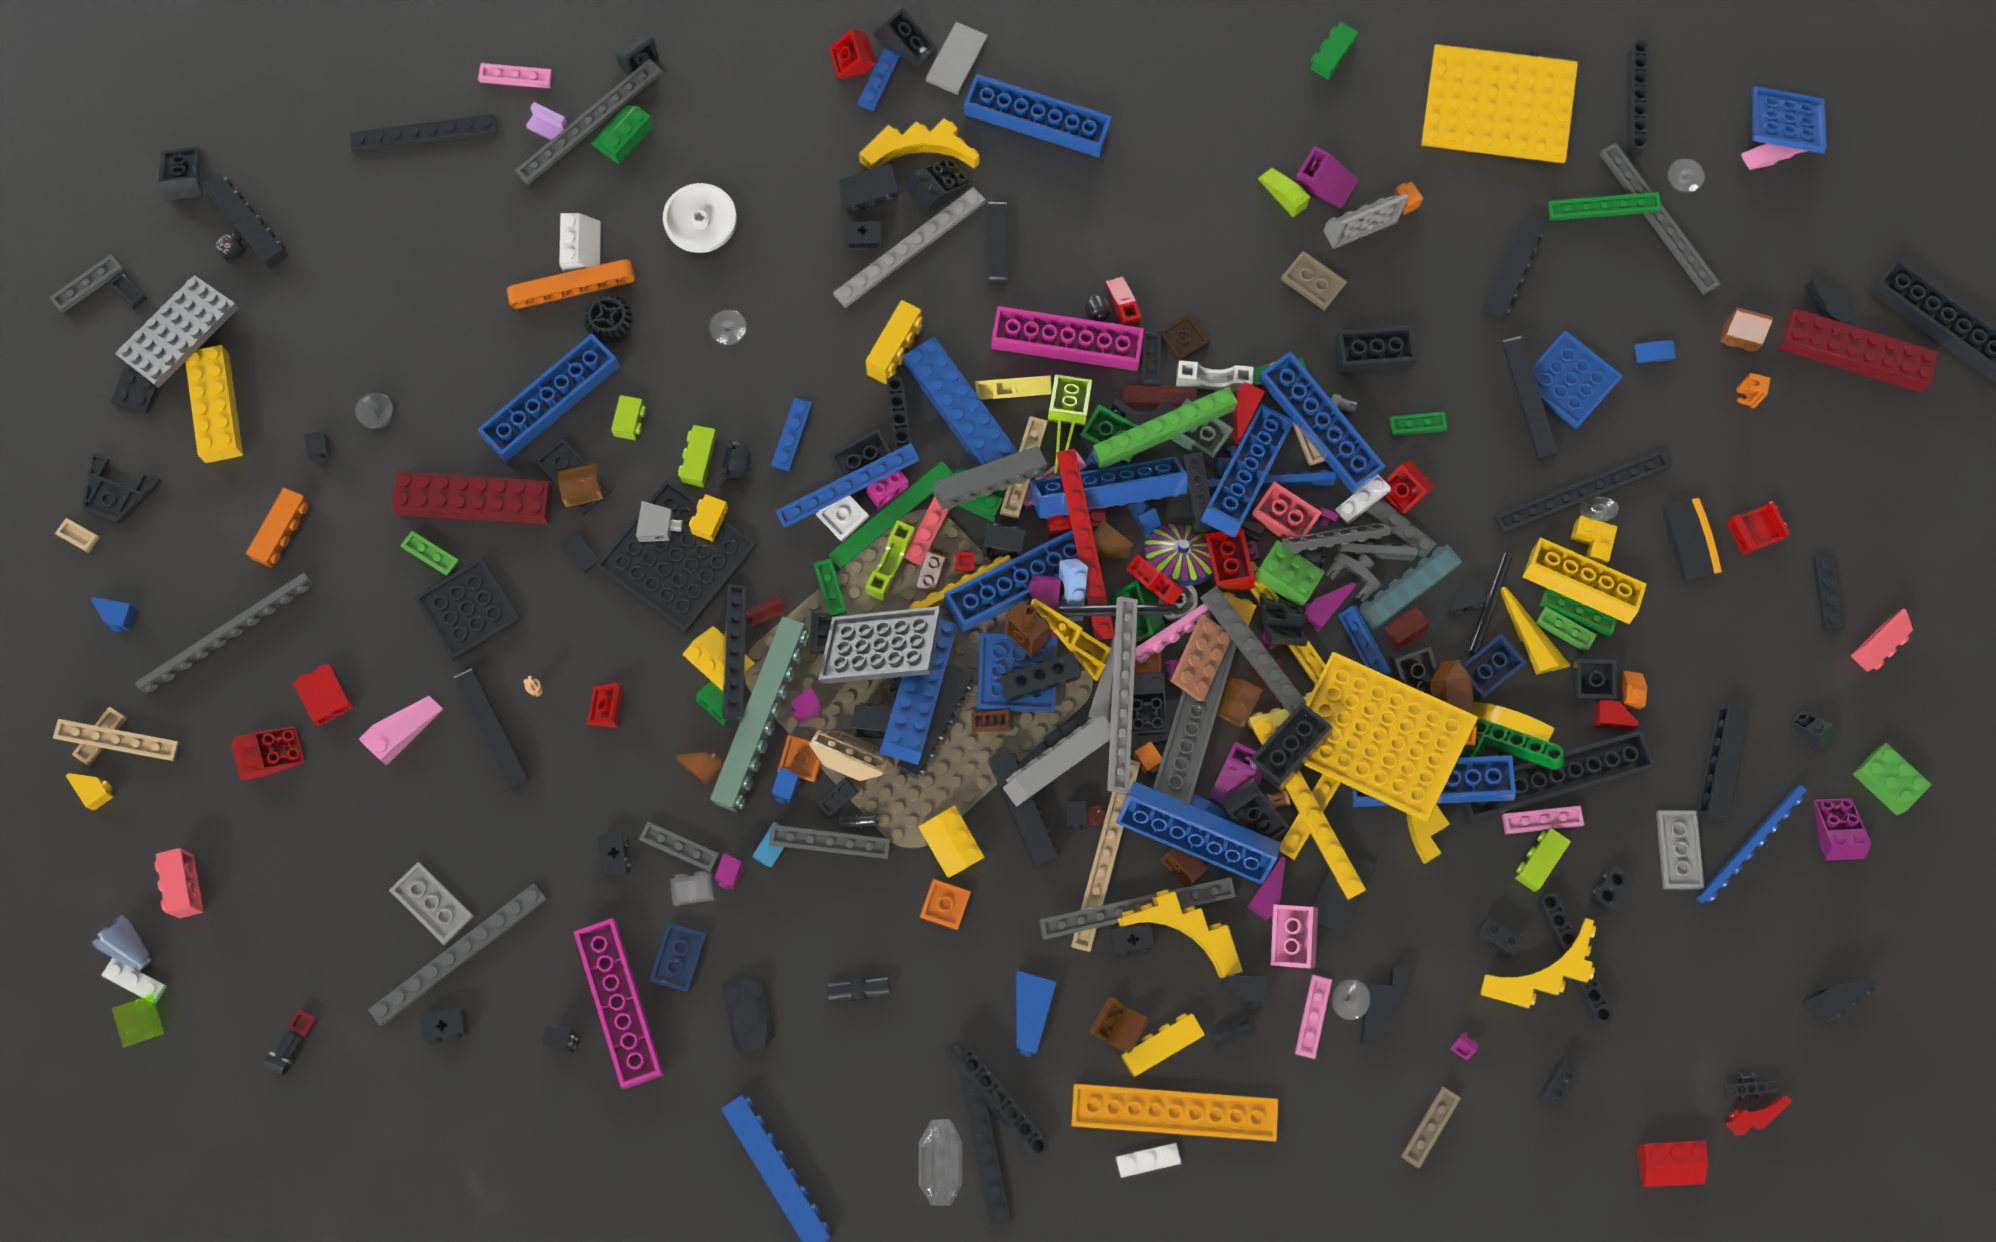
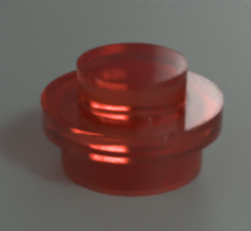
[1087,807,1105,826]

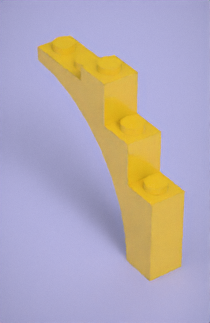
[859,118,979,170]
[1117,889,1243,978]
[1480,919,1596,1008]

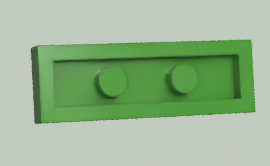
[400,531,460,577]
[1536,606,1596,652]

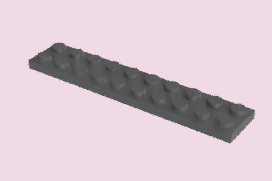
[1153,624,1236,804]

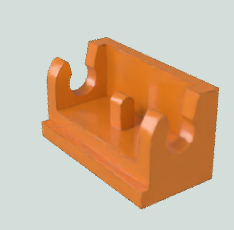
[1736,373,1770,409]

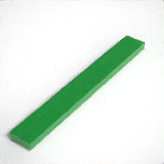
[828,461,954,570]

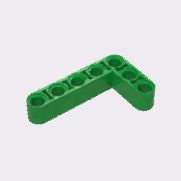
[1459,719,1564,770]

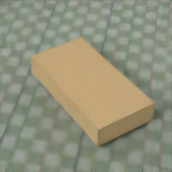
[55,518,100,553]

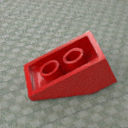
[1232,382,1265,447]

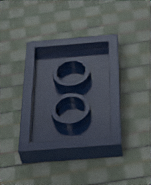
[649,923,707,993]

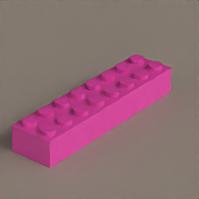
[991,306,1144,371]
[574,918,664,1089]

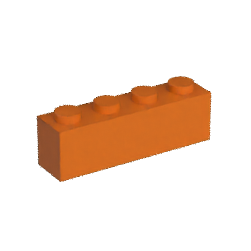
[246,487,309,568]

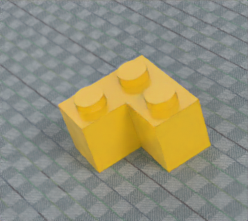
[1570,516,1618,565]

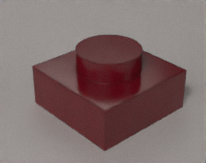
[287,1009,317,1037]

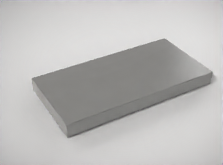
[926,22,988,95]
[1656,810,1704,889]
[389,861,475,946]

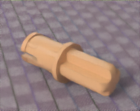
[524,676,543,697]

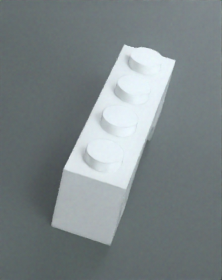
[1176,361,1253,392]

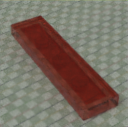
[1123,385,1198,406]

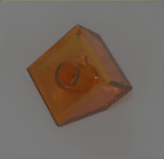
[558,463,603,507]
[1093,521,1133,561]
[1216,677,1263,728]

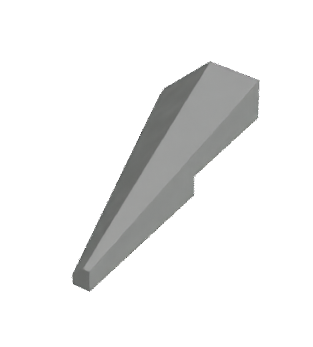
[1087,633,1115,725]

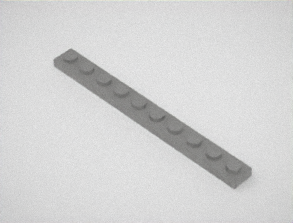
[833,187,985,308]
[1107,597,1138,793]

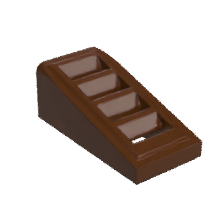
[971,709,1013,732]

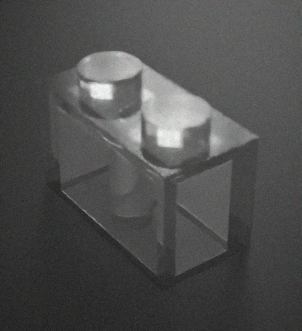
[670,871,715,906]

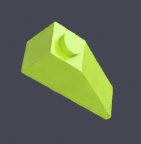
[1258,168,1310,217]

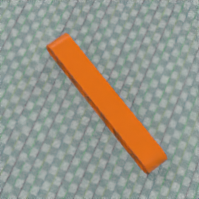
[507,260,635,309]

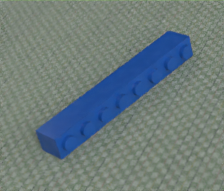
[721,1095,832,1242]

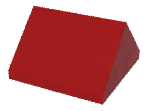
[588,683,624,728]

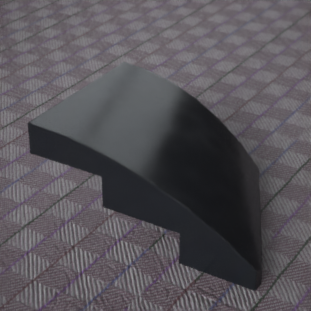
[1259,593,1308,647]

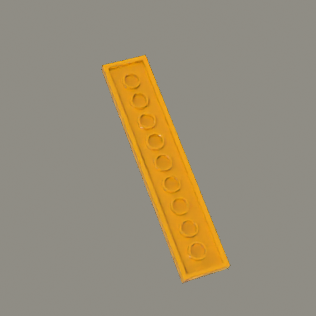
[1071,1084,1278,1141]

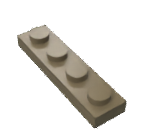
[1400,1087,1461,1168]

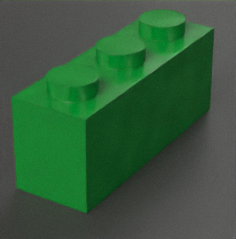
[1310,22,1359,80]

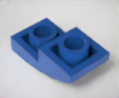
[1635,340,1676,364]

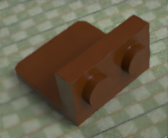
[1089,996,1149,1053]

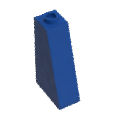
[1016,971,1056,1057]

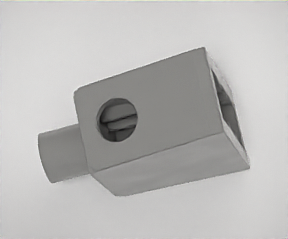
[636,501,683,542]

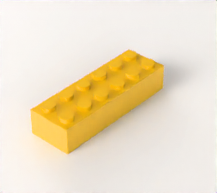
[185,345,243,463]
[1523,537,1647,624]

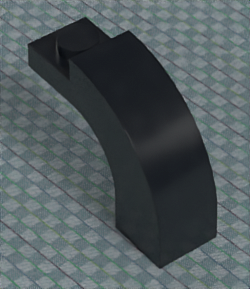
[1111,398,1177,426]

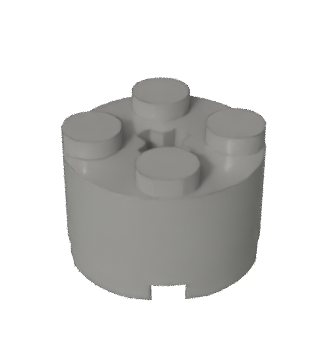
[1158,585,1198,623]

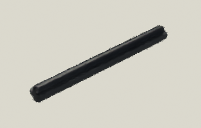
[1467,552,1512,655]
[1058,604,1173,617]

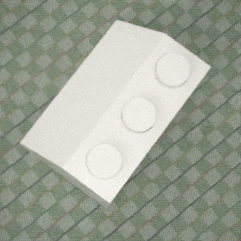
[559,213,601,273]

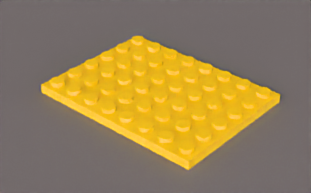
[1421,44,1578,163]
[1305,652,1478,822]

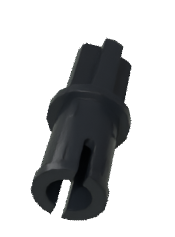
[1043,717,1080,746]
[839,813,879,829]

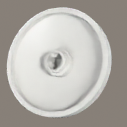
[663,183,737,253]

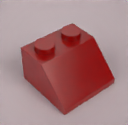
[829,29,876,79]
[1384,460,1435,516]

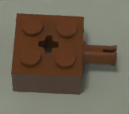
[1004,601,1050,658]

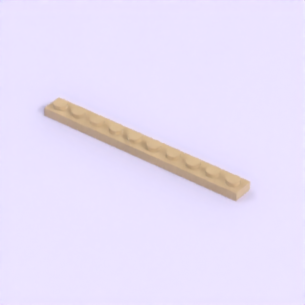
[1071,760,1140,952]

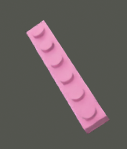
[1135,604,1212,666]

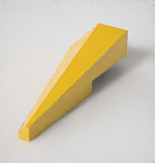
[1500,587,1570,675]
[1031,599,1111,681]

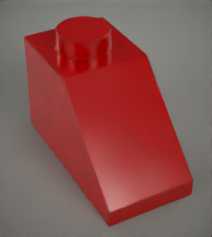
[1594,699,1639,731]

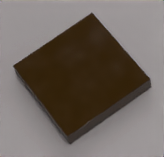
[1158,314,1209,362]

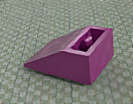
[1295,146,1359,209]
[1209,742,1263,805]
[1813,798,1871,861]

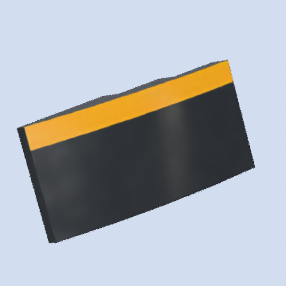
[1662,498,1722,581]

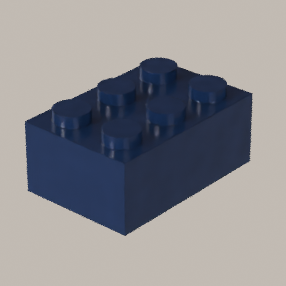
[1462,634,1527,702]

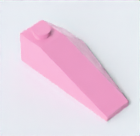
[359,696,443,765]

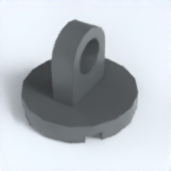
[355,392,394,429]

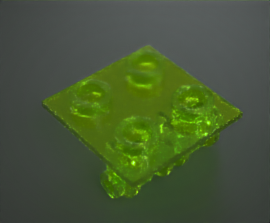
[112,995,164,1047]

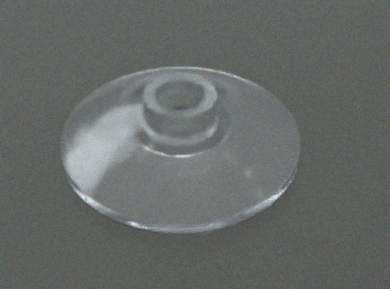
[1668,159,1704,192]
[709,310,746,345]
[1580,497,1619,521]
[1332,979,1370,1020]

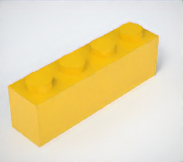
[1121,1013,1205,1077]

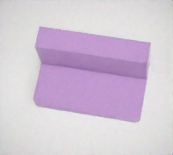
[526,102,568,140]

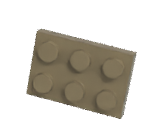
[1281,251,1347,311]

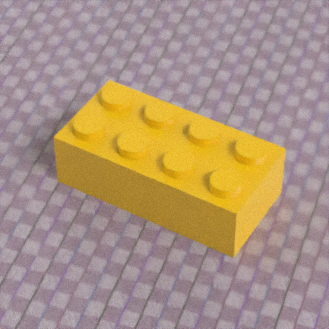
[866,300,923,385]

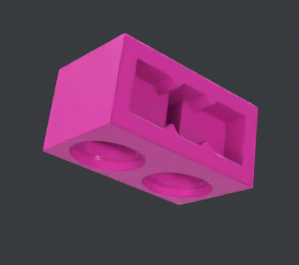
[866,470,909,509]

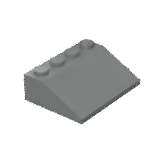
[1324,194,1408,249]

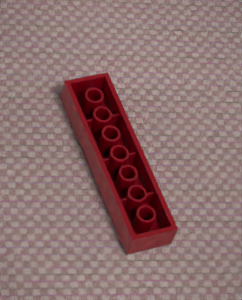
[1779,308,1938,392]
[392,472,553,524]

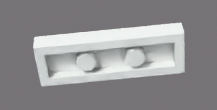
[1335,475,1391,525]
[101,958,167,1004]
[1116,1143,1181,1178]

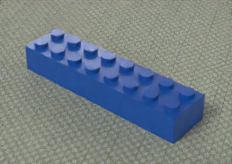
[964,74,1112,157]
[477,333,620,463]
[903,336,1018,467]
[1259,351,1385,494]
[1200,404,1294,538]
[1030,456,1187,518]
[943,530,1078,633]
[880,619,958,765]
[1352,755,1516,807]
[1116,781,1280,884]

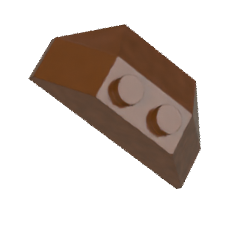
[1431,660,1474,715]

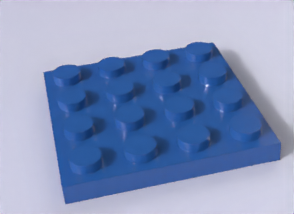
[1752,86,1827,153]
[1531,330,1623,429]
[977,633,1057,713]

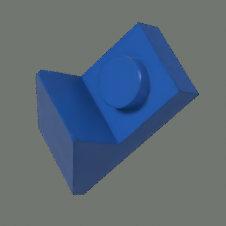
[1128,500,1161,539]

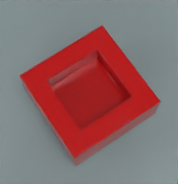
[955,551,975,573]

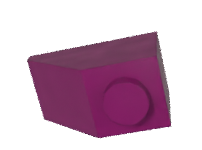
[791,687,822,724]
[715,853,745,890]

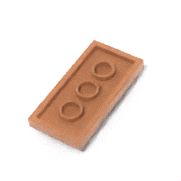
[1171,615,1231,701]

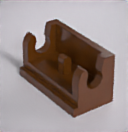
[1161,847,1209,887]

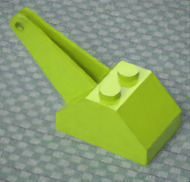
[1048,374,1092,476]

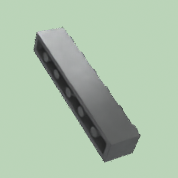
[933,446,1047,510]

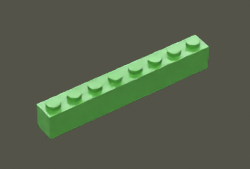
[1092,386,1237,470]

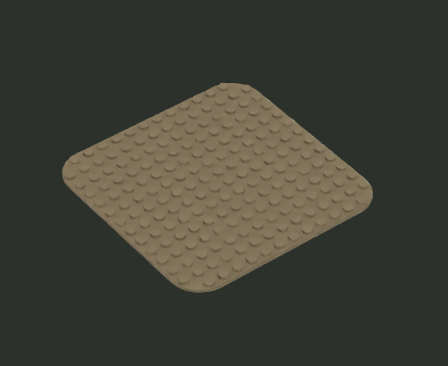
[744,510,1093,848]

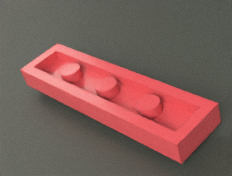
[904,496,950,566]

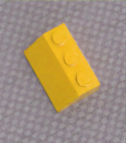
[682,626,756,691]
[918,805,984,878]

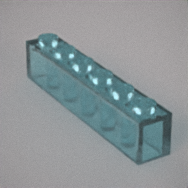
[1359,544,1462,633]

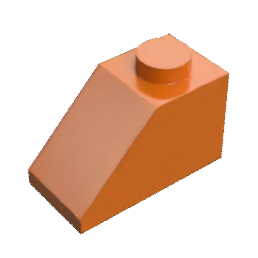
[1620,671,1647,711]

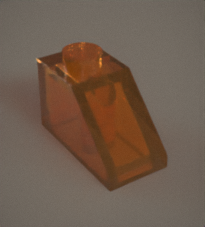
[676,752,723,786]

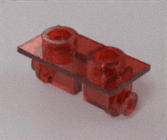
[746,595,787,627]

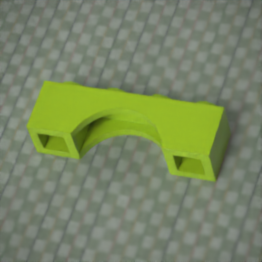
[865,520,915,601]

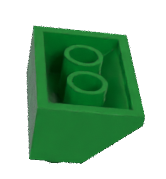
[591,105,653,165]
[1080,405,1138,462]
[952,466,1007,522]
[1110,580,1165,646]

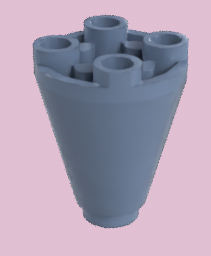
[92,914,152,971]

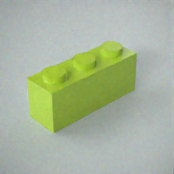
[678,425,717,487]
[1515,828,1571,892]

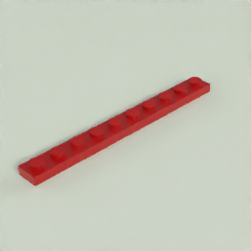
[1056,448,1115,641]

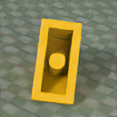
[66,773,114,811]

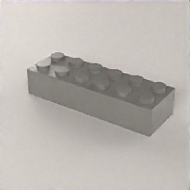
[1002,715,1111,807]

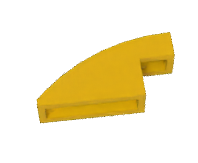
[1473,702,1555,745]
[1406,804,1449,864]

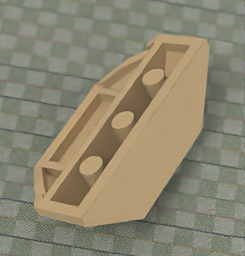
[810,730,890,781]

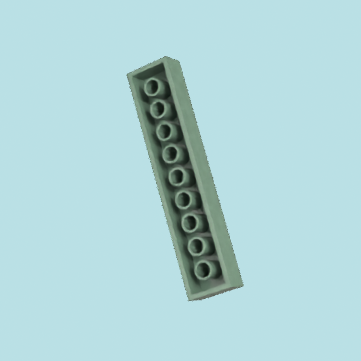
[710,616,810,813]

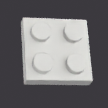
[816,495,870,542]

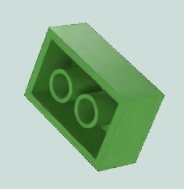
[1254,540,1325,607]
[1853,743,1932,815]

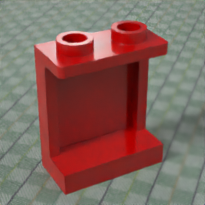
[1726,501,1790,556]
[293,664,354,726]

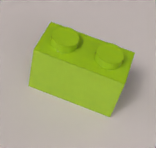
[611,395,646,440]

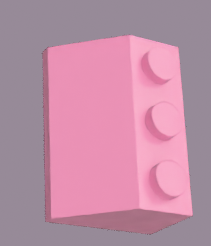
[1271,905,1318,968]

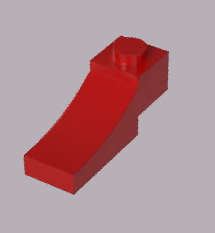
[1127,554,1184,605]
[1725,1095,1792,1136]

